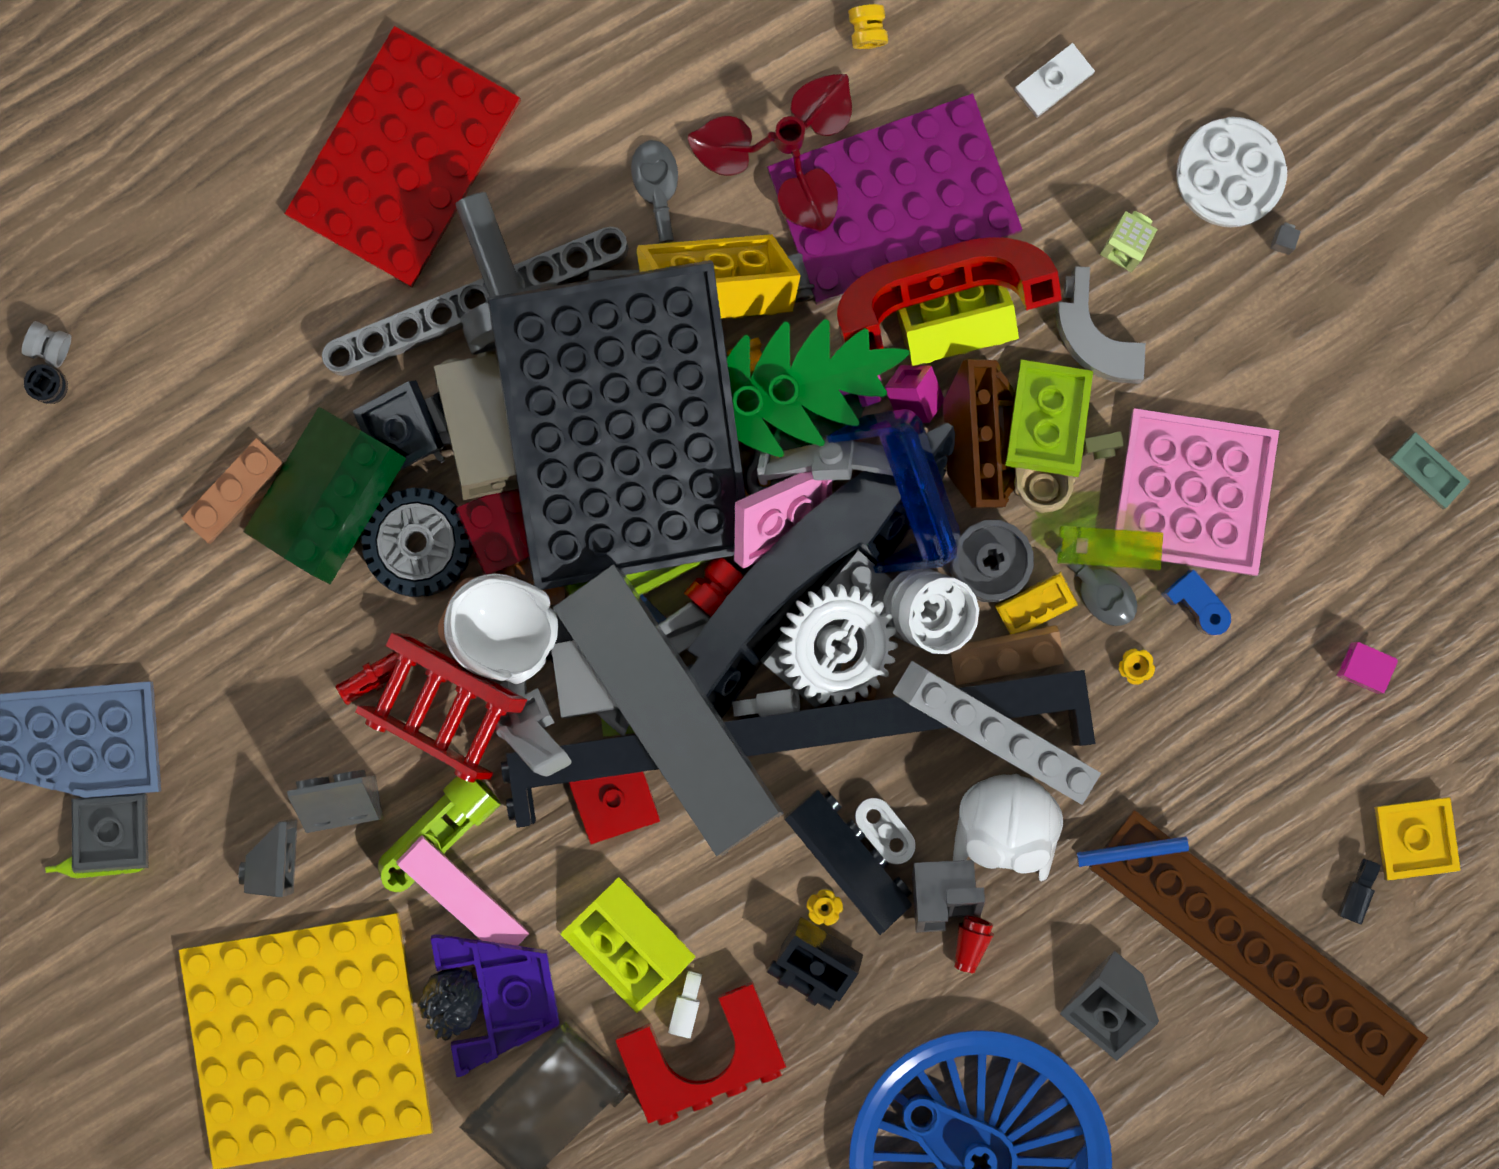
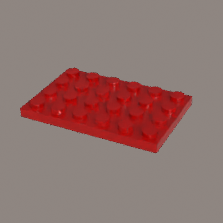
[284,26,521,288]

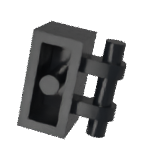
[766,917,863,1010]

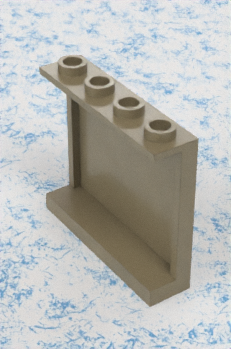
[434,351,518,500]

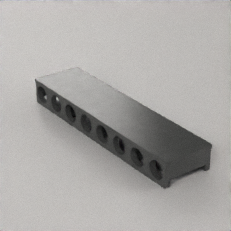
[553,565,784,856]

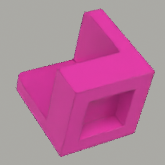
[885,365,944,423]
[1337,642,1398,694]

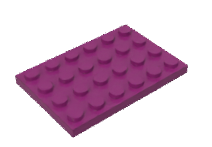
[767,93,1023,305]

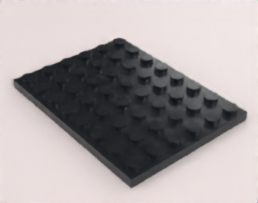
[487,260,746,590]

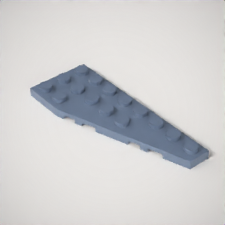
[0,681,161,798]

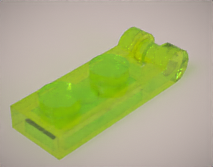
[1057,526,1163,571]

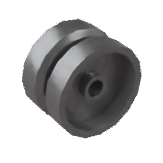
[950,520,1034,602]

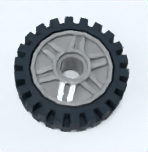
[361,488,472,597]

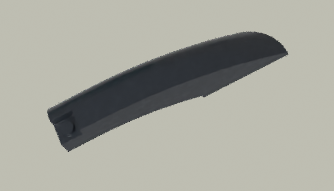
[687,423,955,719]

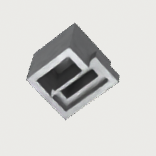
[912,860,985,933]

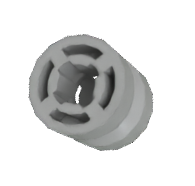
[22,321,71,368]

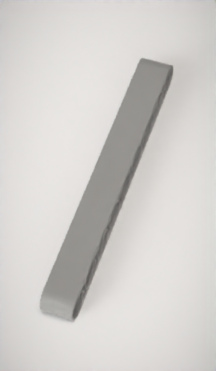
[322,227,628,376]

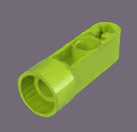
[378,776,501,892]

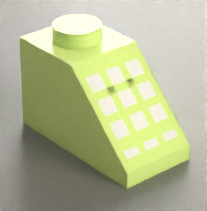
[1100,211,1158,273]

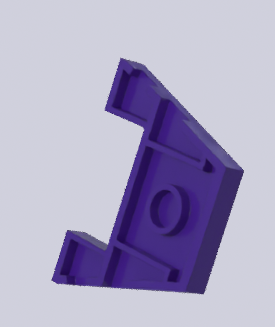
[431,934,560,1077]

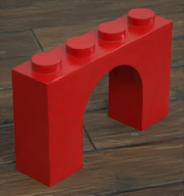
[615,981,786,1126]

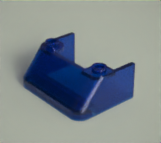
[826,409,960,573]

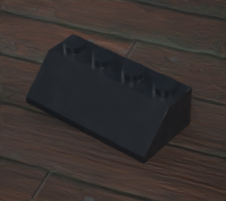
[784,789,912,935]

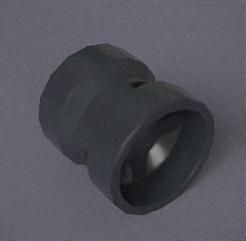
[24,364,68,404]

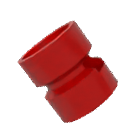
[684,558,744,617]

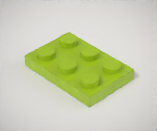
[1005,360,1093,477]

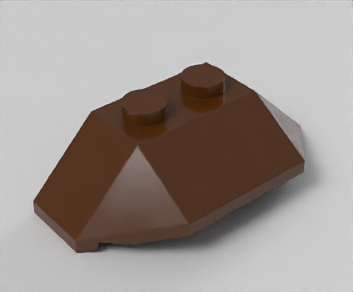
[943,359,1015,508]

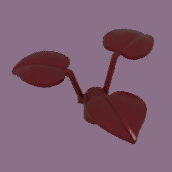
[688,74,852,232]

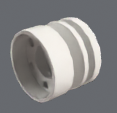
[882,568,979,654]

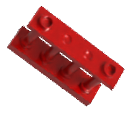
[355,633,527,783]

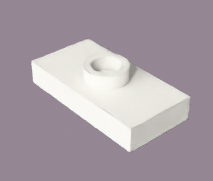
[1014,43,1095,118]

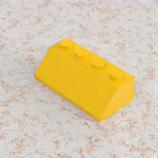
[637,234,801,318]

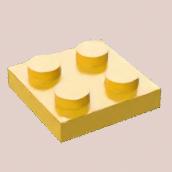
[1374,797,1461,880]

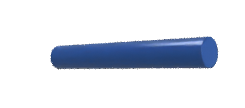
[1076,836,1189,867]

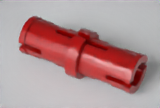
[335,651,398,705]

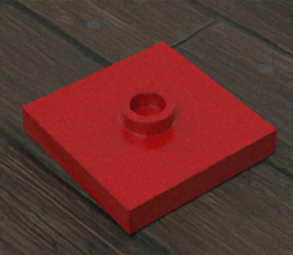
[569,772,660,845]

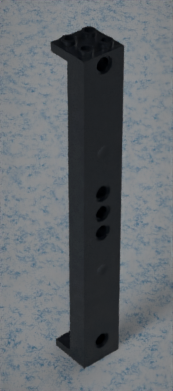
[501,670,1096,828]

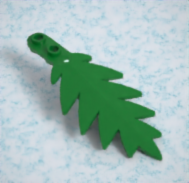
[727,319,909,457]

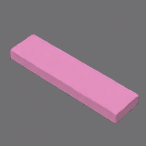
[396,835,529,946]

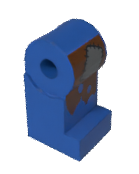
[1161,570,1231,635]

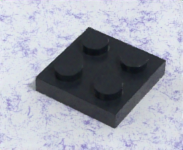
[353,380,445,471]

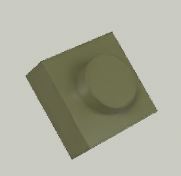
[1083,431,1124,460]

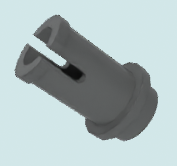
[788,254,815,303]

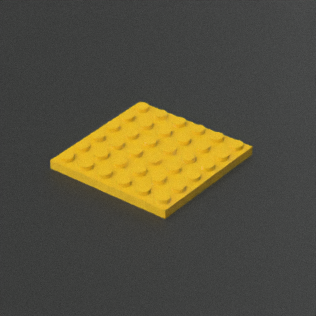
[179,913,434,1169]

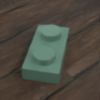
[1388,432,1470,509]

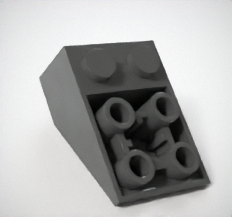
[287,770,383,833]

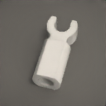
[732,688,800,717]
[668,971,702,1038]

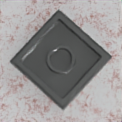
[71,793,149,874]

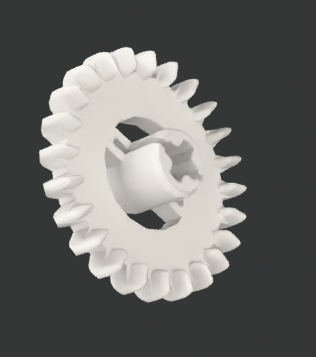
[778,584,898,706]

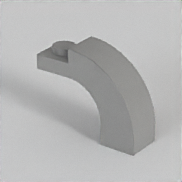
[1055,266,1146,384]

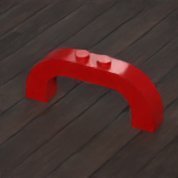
[837,237,1062,350]

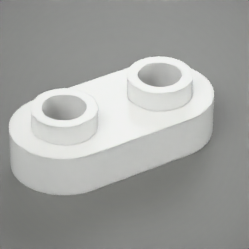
[855,798,915,864]

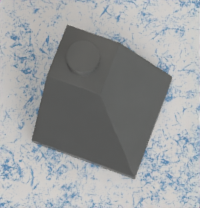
[238,819,298,897]
[1060,951,1159,1061]

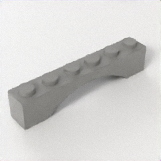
[893,661,1101,805]

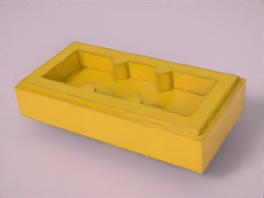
[995,571,1078,634]

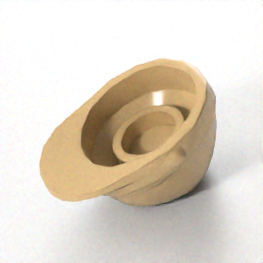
[1014,467,1075,513]

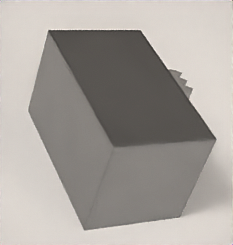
[1270,222,1301,255]

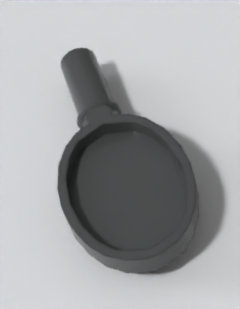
[631,140,678,243]
[1054,542,1137,626]

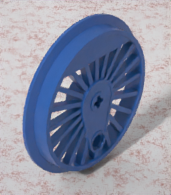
[849,1030,1112,1169]

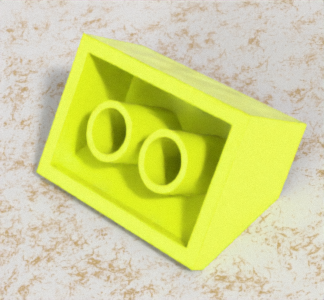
[896,285,1019,366]
[560,877,696,1013]

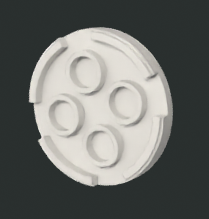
[1176,117,1287,227]

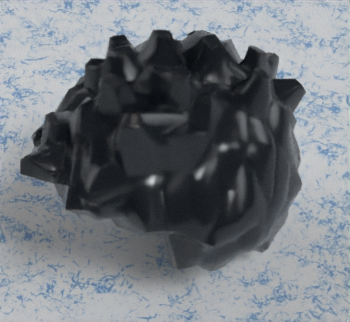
[418,967,483,1041]

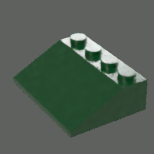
[243,407,407,585]

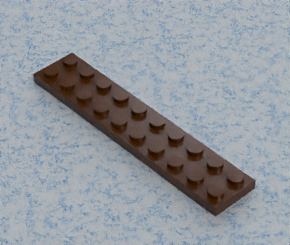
[1089,810,1429,1096]

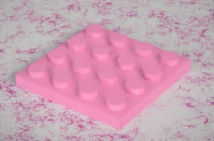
[1111,408,1279,576]

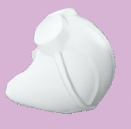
[444,574,558,684]
[953,774,1063,881]

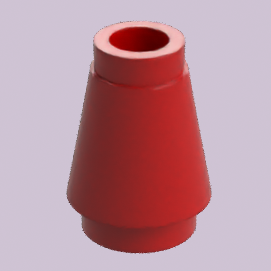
[954,916,994,973]

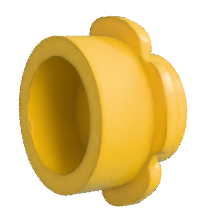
[1119,648,1155,685]
[806,889,843,926]

